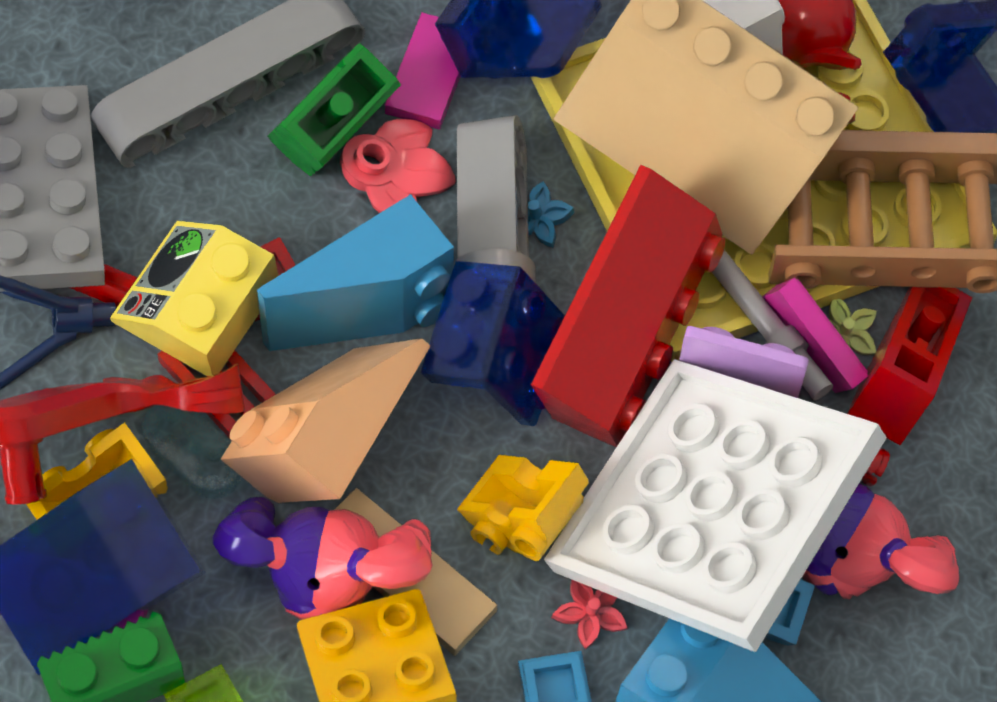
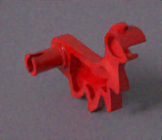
[0,363,245,505]

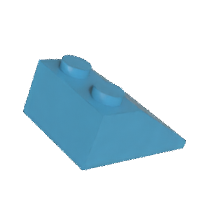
[257,194,454,351]
[615,618,821,702]

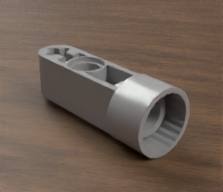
[452,115,537,332]

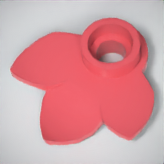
[340,119,456,213]

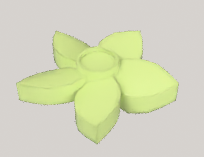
[829,299,877,355]

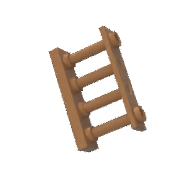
[768,130,997,293]

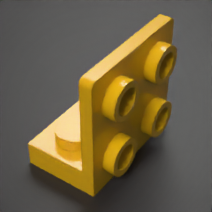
[297,589,457,702]

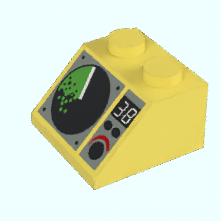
[110,221,279,377]

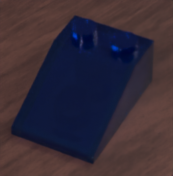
[0,459,206,676]

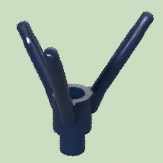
[0,275,116,390]

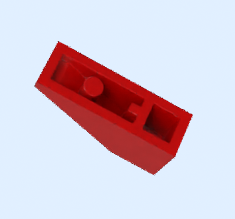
[847,287,973,445]

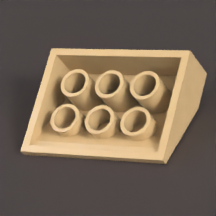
[553,0,859,255]

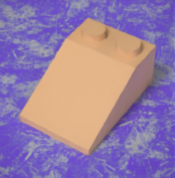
[221,338,430,503]

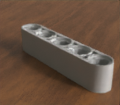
[91,0,365,168]

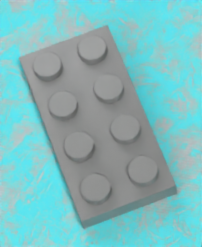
[0,85,105,292]

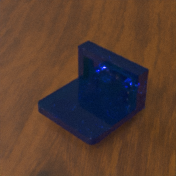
[435,0,602,79]
[883,0,997,133]
[420,261,565,426]

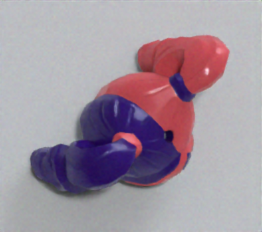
[802,483,959,599]
[212,497,433,620]

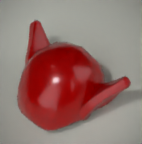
[778,0,862,70]

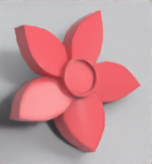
[551,579,628,649]

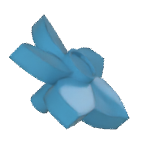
[528,181,575,248]

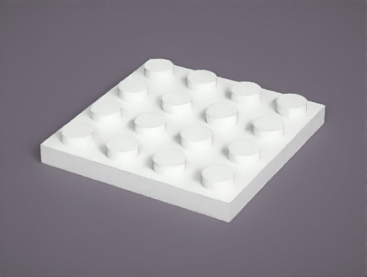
[544,359,886,652]

